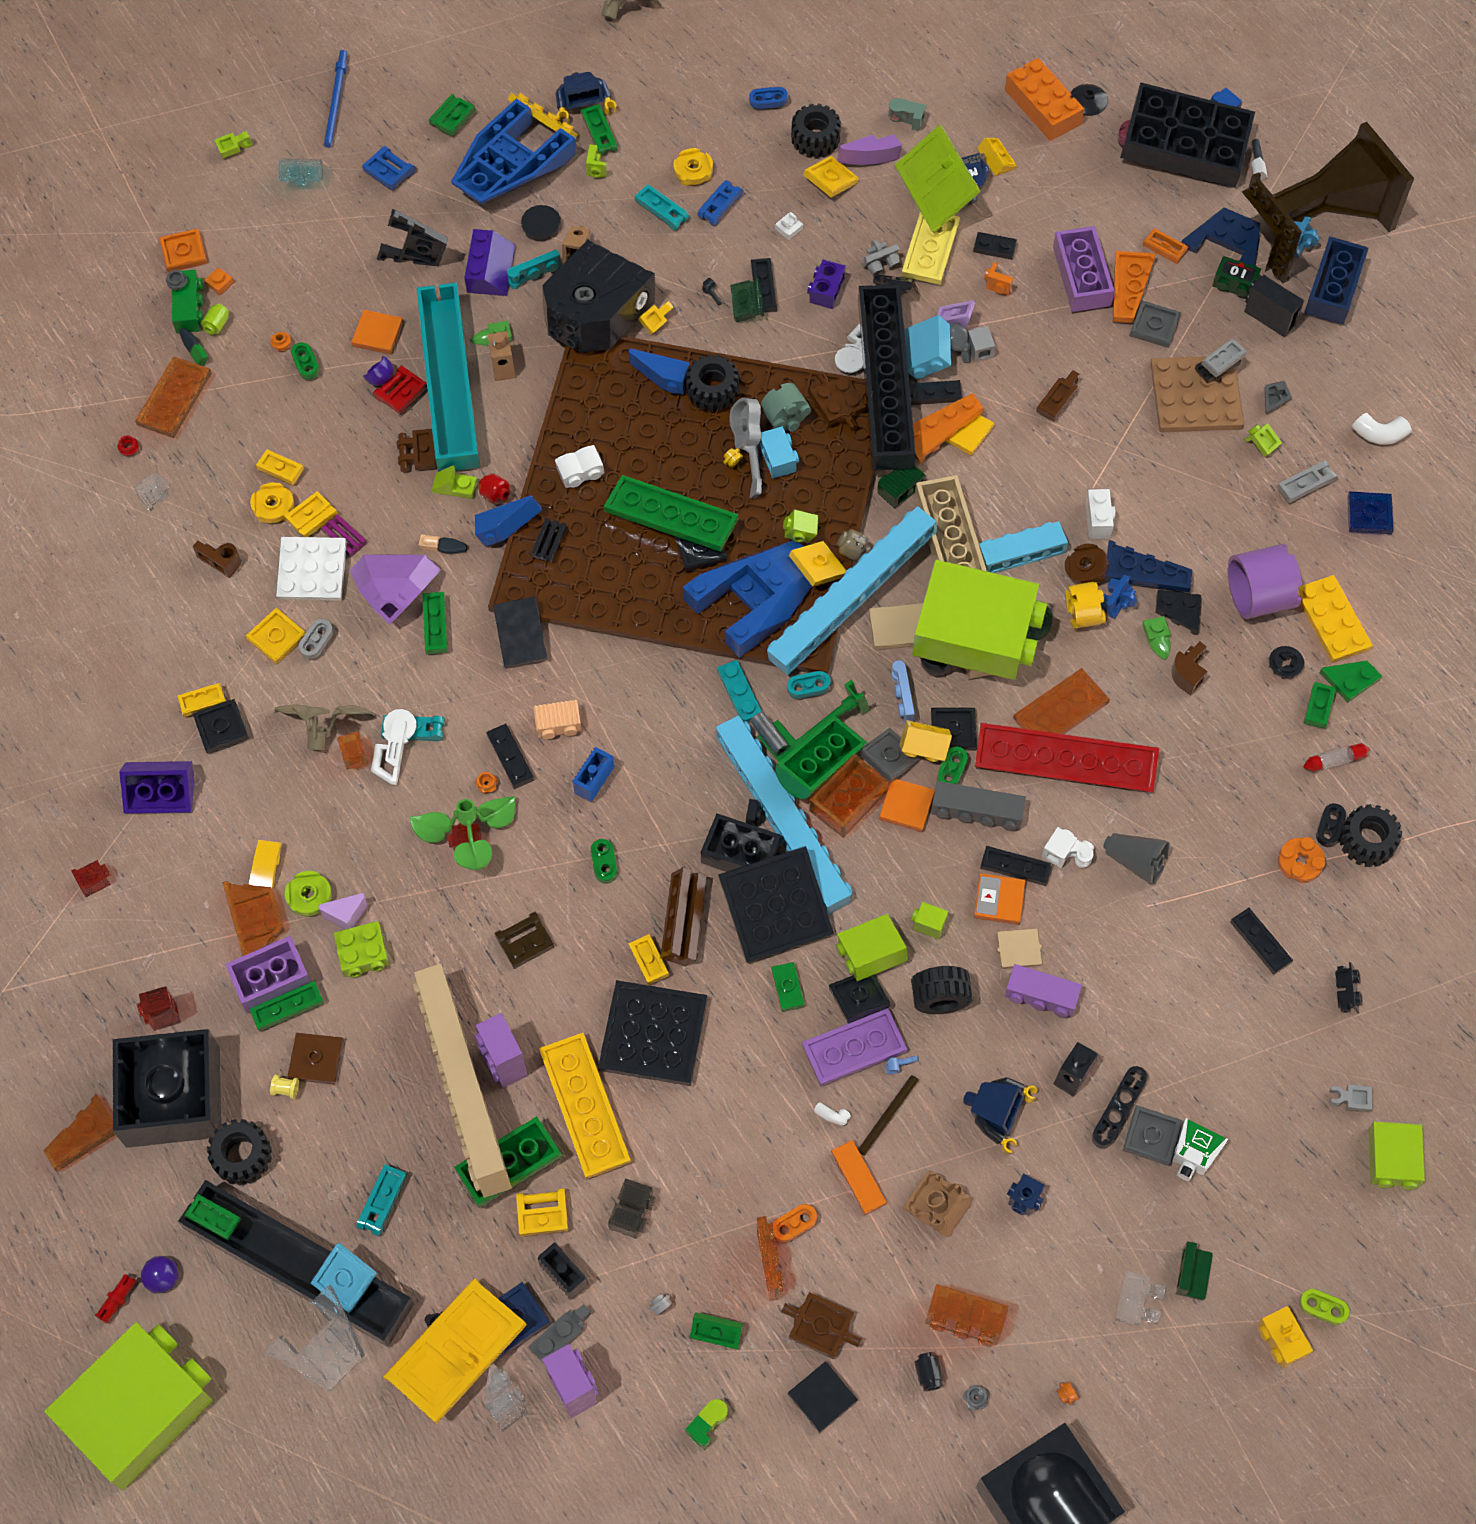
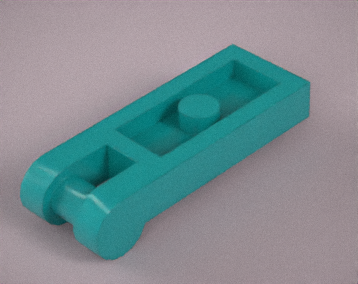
[634,184,689,231]
[507,249,561,289]
[381,715,445,741]
[356,1164,407,1236]

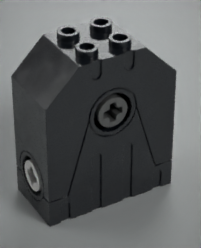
[542,240,655,352]

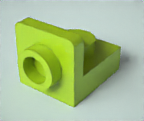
[586,144,607,178]
[1244,423,1282,456]

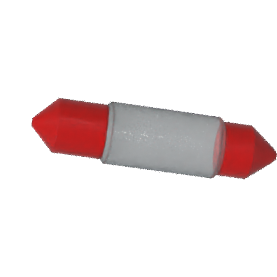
[1303,743,1370,772]

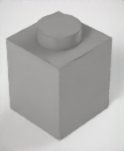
[968,326,995,362]

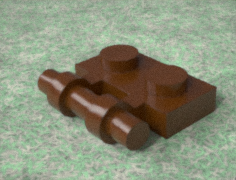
[397,429,436,472]

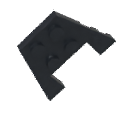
[376,209,448,267]

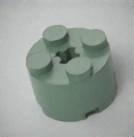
[761,383,811,432]

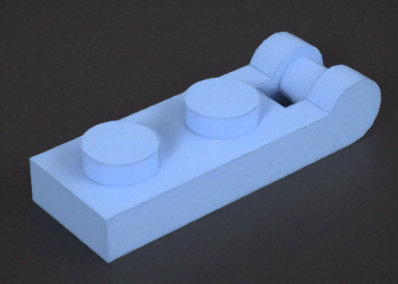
[891,660,914,725]

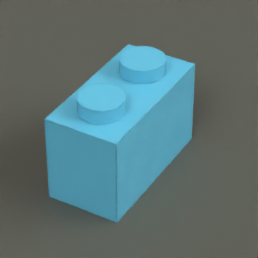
[759,426,799,479]

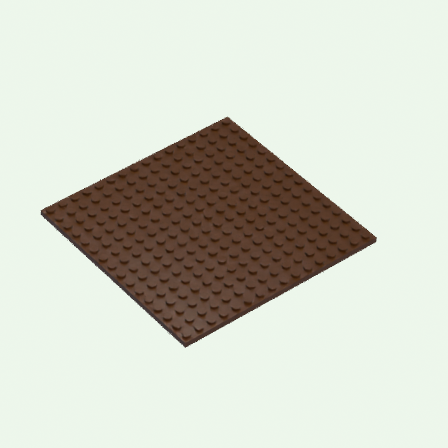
[488,336,874,674]

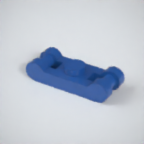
[697,180,743,226]

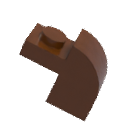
[1172,641,1207,696]

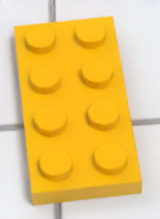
[1298,575,1373,663]

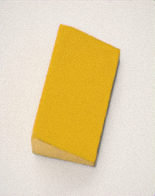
[978,138,1017,176]

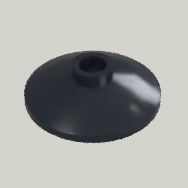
[1071,84,1108,116]

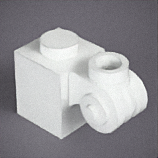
[1042,827,1094,868]

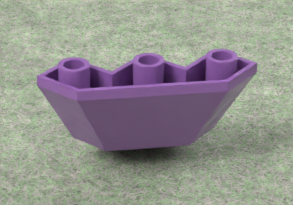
[350,554,441,624]

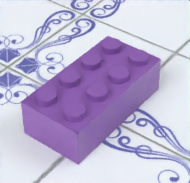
[1053,226,1114,312]

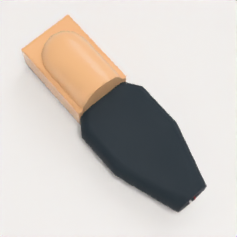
[418,534,467,554]

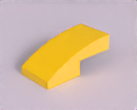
[249,840,282,887]

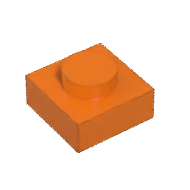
[204,267,234,295]

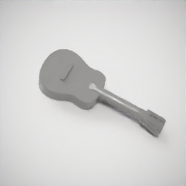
[729,398,762,499]

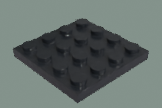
[718,846,834,963]
[598,980,708,1086]

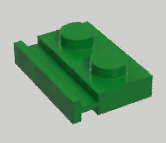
[429,94,475,136]

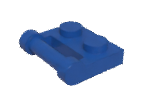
[362,146,416,191]

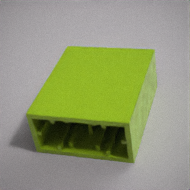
[912,560,1047,680]
[44,1322,213,1491]

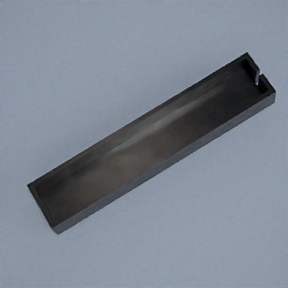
[178,1180,414,1347]

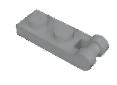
[1277,460,1338,503]

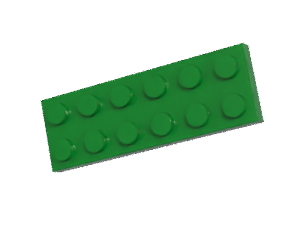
[604,475,738,552]

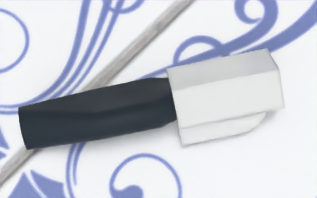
[1251,139,1268,180]

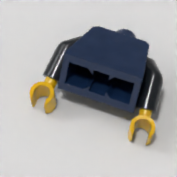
[963,1077,1038,1154]

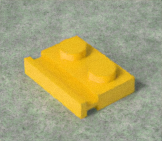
[284,491,338,537]

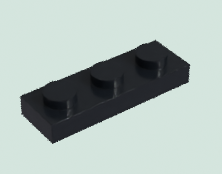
[909,380,962,405]
[486,723,534,789]

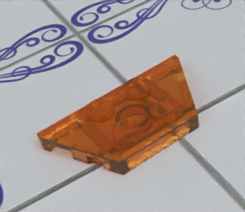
[222,881,285,956]

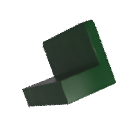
[1176,1241,1213,1301]

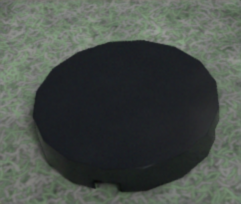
[521,205,561,241]

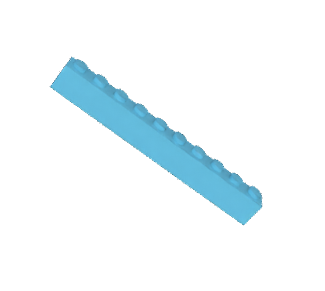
[767,506,937,676]
[716,715,852,915]

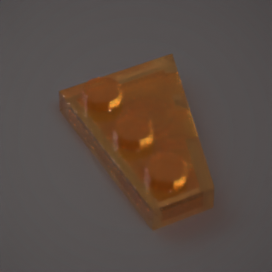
[43,1094,116,1172]

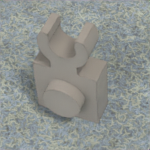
[1329,1084,1372,1112]

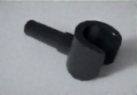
[702,278,722,305]

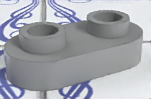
[299,619,333,659]

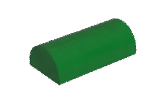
[776,715,867,799]
[454,1116,562,1208]

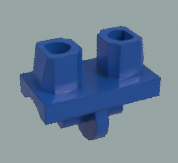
[1101,575,1137,619]

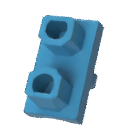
[1294,217,1320,258]

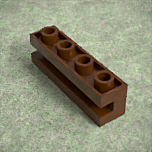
[660,867,707,966]

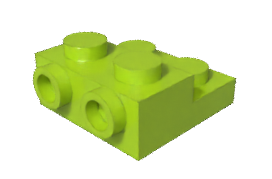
[334,921,389,978]

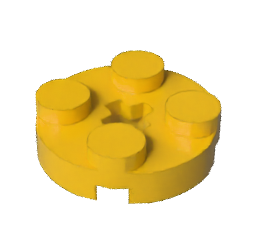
[673,148,713,186]
[250,483,294,523]

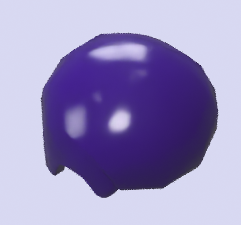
[363,356,393,386]
[141,1256,179,1293]

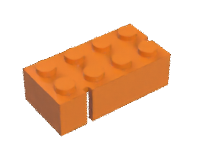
[1005,58,1084,141]

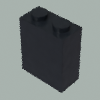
[1244,274,1304,338]

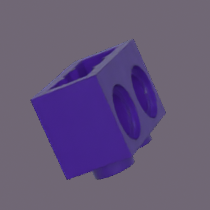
[807,259,846,309]

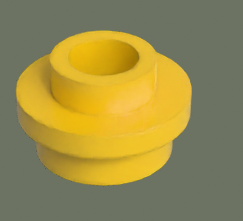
[723,448,743,467]

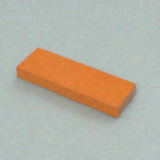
[831,1140,887,1215]

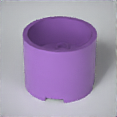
[1227,544,1302,619]

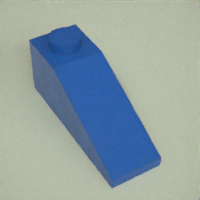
[629,348,690,394]
[475,495,542,547]

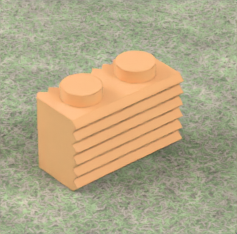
[533,700,582,739]

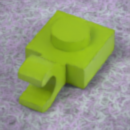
[214,131,253,159]

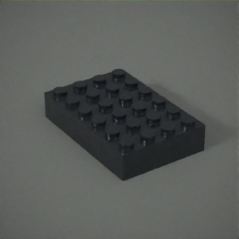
[1120,82,1255,187]

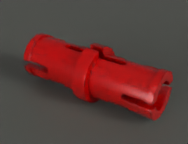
[94,1273,137,1324]

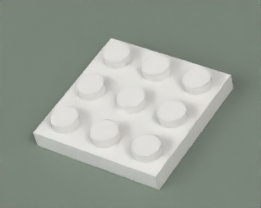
[276,537,347,601]

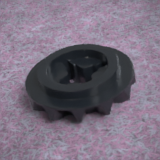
[1269,646,1304,679]

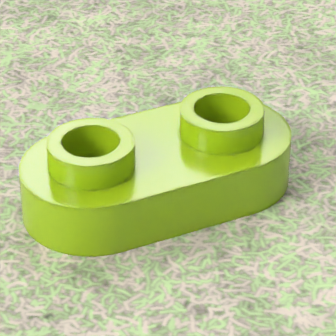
[1299,1289,1350,1325]

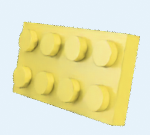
[901,212,960,285]

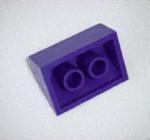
[464,229,515,296]
[119,761,194,813]

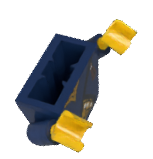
[556,72,616,123]

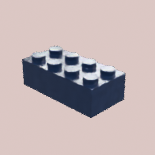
[1304,236,1369,325]

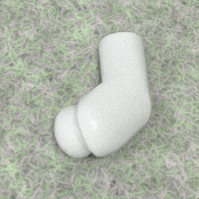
[814,1103,851,1126]

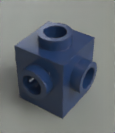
[1007,1173,1045,1216]

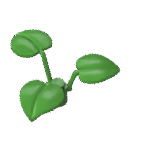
[410,796,516,870]

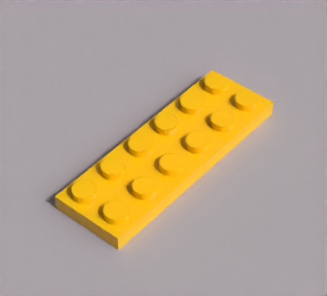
[539,1033,631,1180]

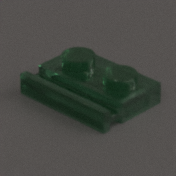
[730,278,764,323]

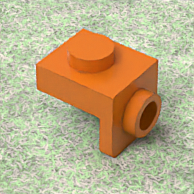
[984,262,1013,296]

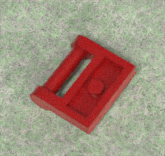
[372,365,427,414]

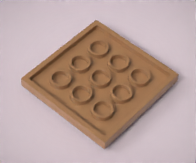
[1150,356,1244,432]

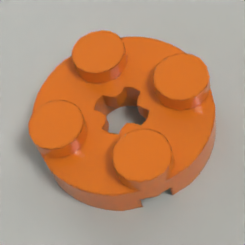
[1278,837,1325,883]

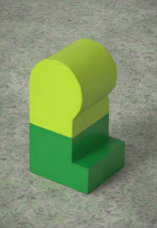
[685,1399,728,1450]

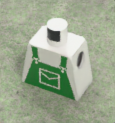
[1173,1118,1228,1181]

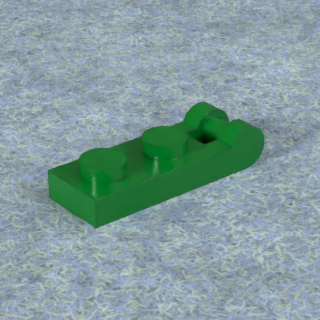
[581,104,618,155]

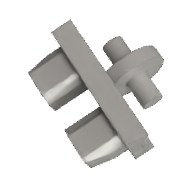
[861,239,900,276]

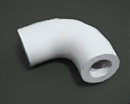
[1352,413,1412,445]

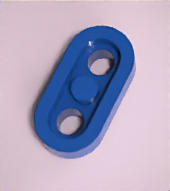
[749,87,788,109]

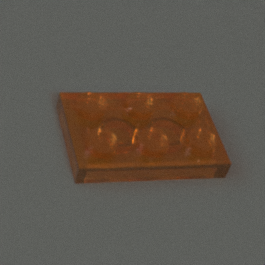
[756,1216,783,1302]

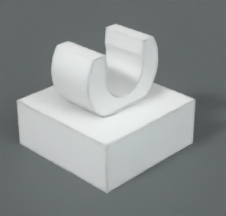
[775,212,803,240]

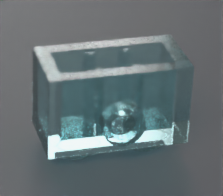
[278,158,323,185]

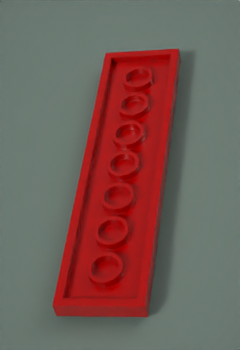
[975,723,1159,792]

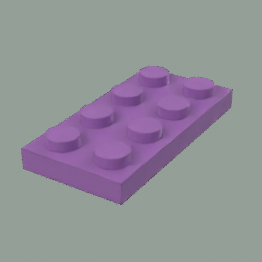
[802,1008,907,1087]

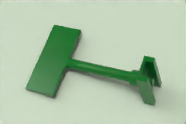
[757,680,870,762]

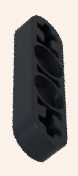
[1092,1066,1147,1149]

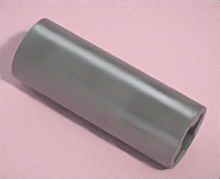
[750,712,789,756]

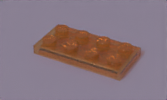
[135,356,212,438]
[1013,668,1110,734]

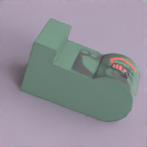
[888,98,926,131]

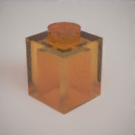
[337,731,368,770]

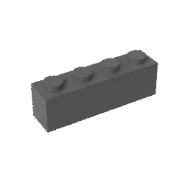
[931,781,1026,830]

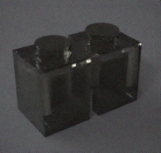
[608,1178,656,1239]

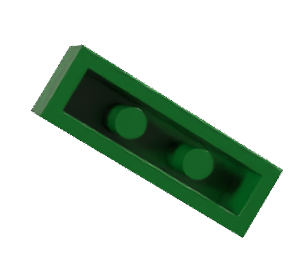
[172,269,204,334]

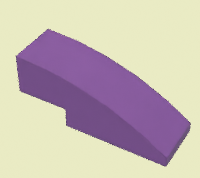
[837,134,902,165]

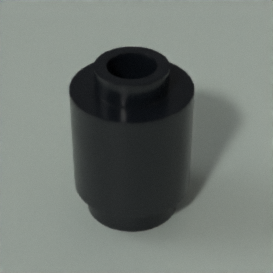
[914,1352,944,1392]

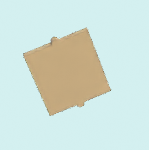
[997,929,1042,969]

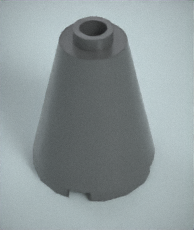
[1103,833,1170,883]

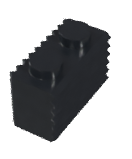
[538,1242,588,1299]

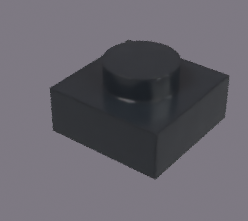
[746,799,762,826]

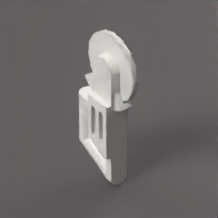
[835,323,863,373]
[371,709,416,785]

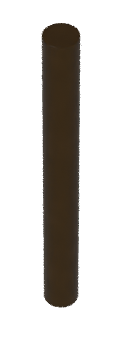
[858,1075,919,1156]

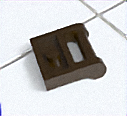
[494,911,555,969]

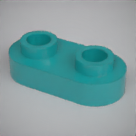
[787,671,831,699]

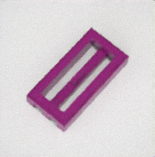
[322,514,367,557]

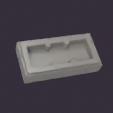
[1202,338,1247,377]

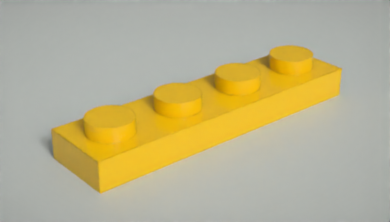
[507,93,578,140]

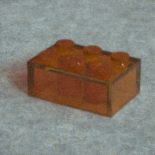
[809,754,888,838]
[925,1284,1008,1347]

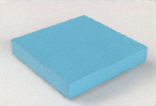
[311,1243,377,1313]

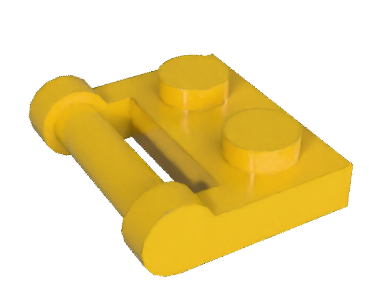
[516,1188,568,1237]

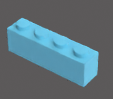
[979,521,1068,573]

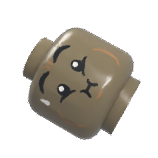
[836,529,870,561]

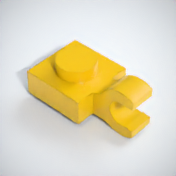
[638,301,673,335]

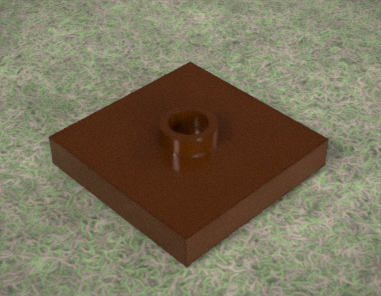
[287,1033,343,1085]

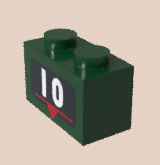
[1212,256,1262,298]

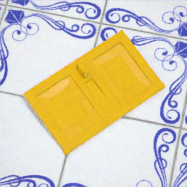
[383,1278,527,1424]

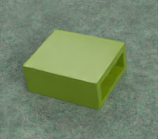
[835,914,908,981]
[1368,1122,1425,1190]

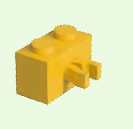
[899,720,952,762]
[1258,1306,1313,1369]

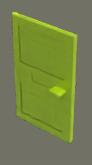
[895,124,981,233]

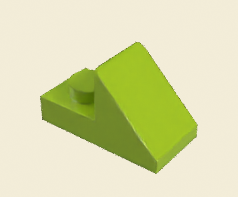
[431,465,477,499]

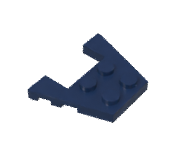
[1181,207,1260,266]

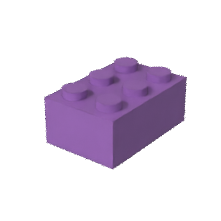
[225,936,311,1013]
[474,1013,528,1088]
[542,1344,599,1418]

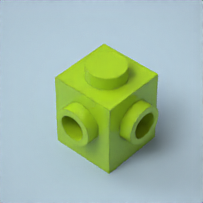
[783,510,818,543]

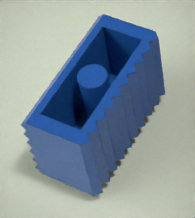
[572,747,615,802]

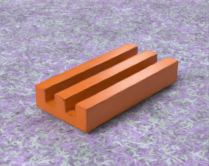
[1143,228,1188,264]

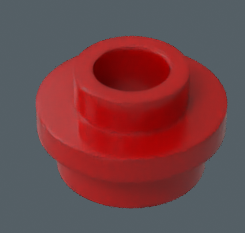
[117,435,139,456]

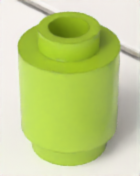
[201,304,229,335]

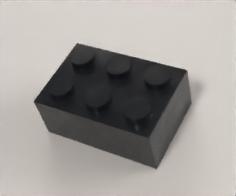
[700,813,781,872]

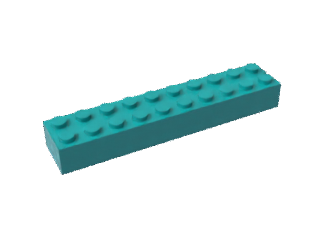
[416,282,480,472]

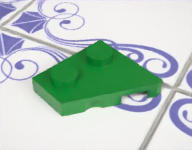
[1319,660,1382,703]

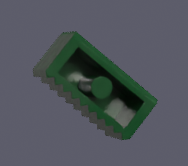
[877,465,926,508]

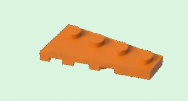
[1113,251,1156,323]
[913,393,984,464]

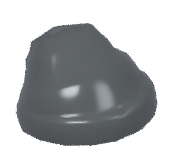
[950,323,971,363]

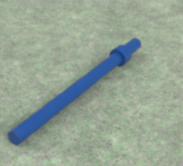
[324,50,347,148]

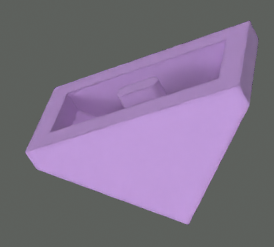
[319,893,368,929]

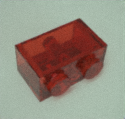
[137,986,181,1031]

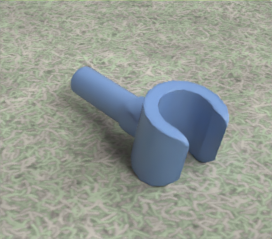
[886,1056,918,1074]

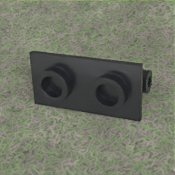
[1335,962,1363,1014]

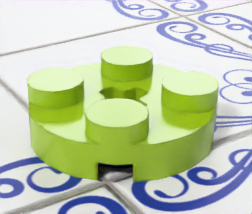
[285,871,332,916]

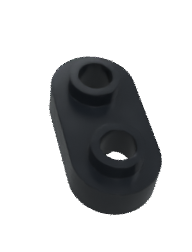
[1316,803,1346,847]

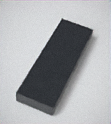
[751,258,777,313]
[980,846,1052,886]
[1230,907,1293,975]

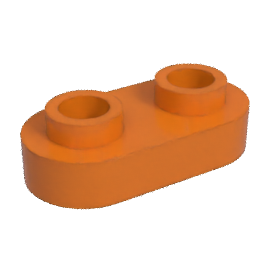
[772,1204,817,1243]

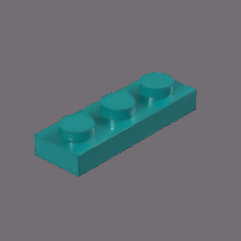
[717,660,762,723]

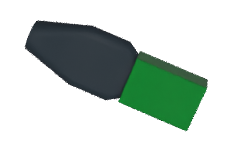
[179,328,208,367]

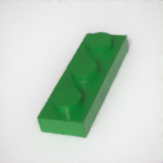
[422,592,448,654]
[249,980,324,1032]

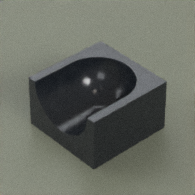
[113,1029,222,1148]
[975,1423,1125,1524]

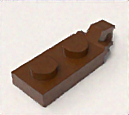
[1036,370,1080,421]

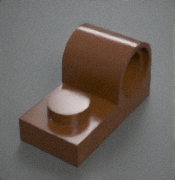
[192,541,241,578]

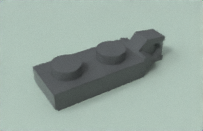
[529,1304,591,1364]

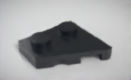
[873,274,913,293]
[1155,590,1201,635]

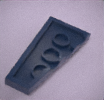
[1104,540,1193,593]

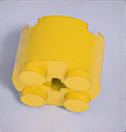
[1065,582,1106,629]

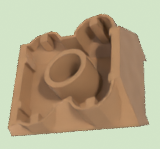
[903,1170,972,1237]

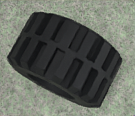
[791,103,841,158]
[686,354,739,412]
[1339,804,1402,867]
[911,966,973,1014]
[207,1119,272,1185]

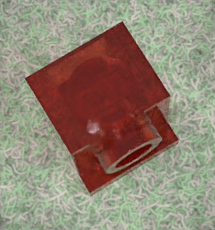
[71,860,111,897]

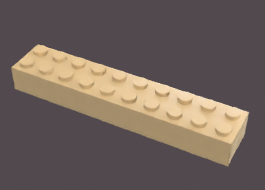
[915,475,991,679]
[412,964,512,1198]

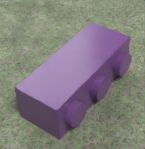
[1005,964,1082,1018]

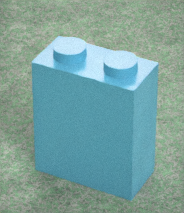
[904,315,951,380]

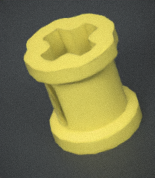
[270,1074,299,1099]

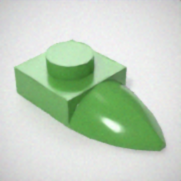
[470,320,512,346]
[1142,616,1171,660]

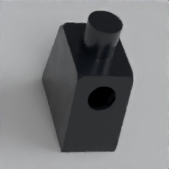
[1053,1042,1098,1097]

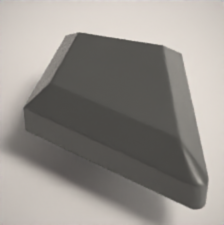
[1264,381,1292,414]

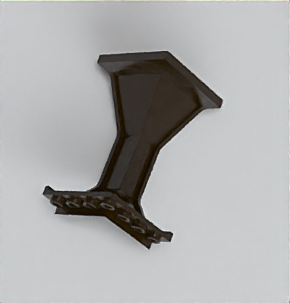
[1241,122,1414,284]

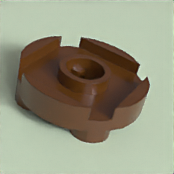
[1065,543,1109,585]

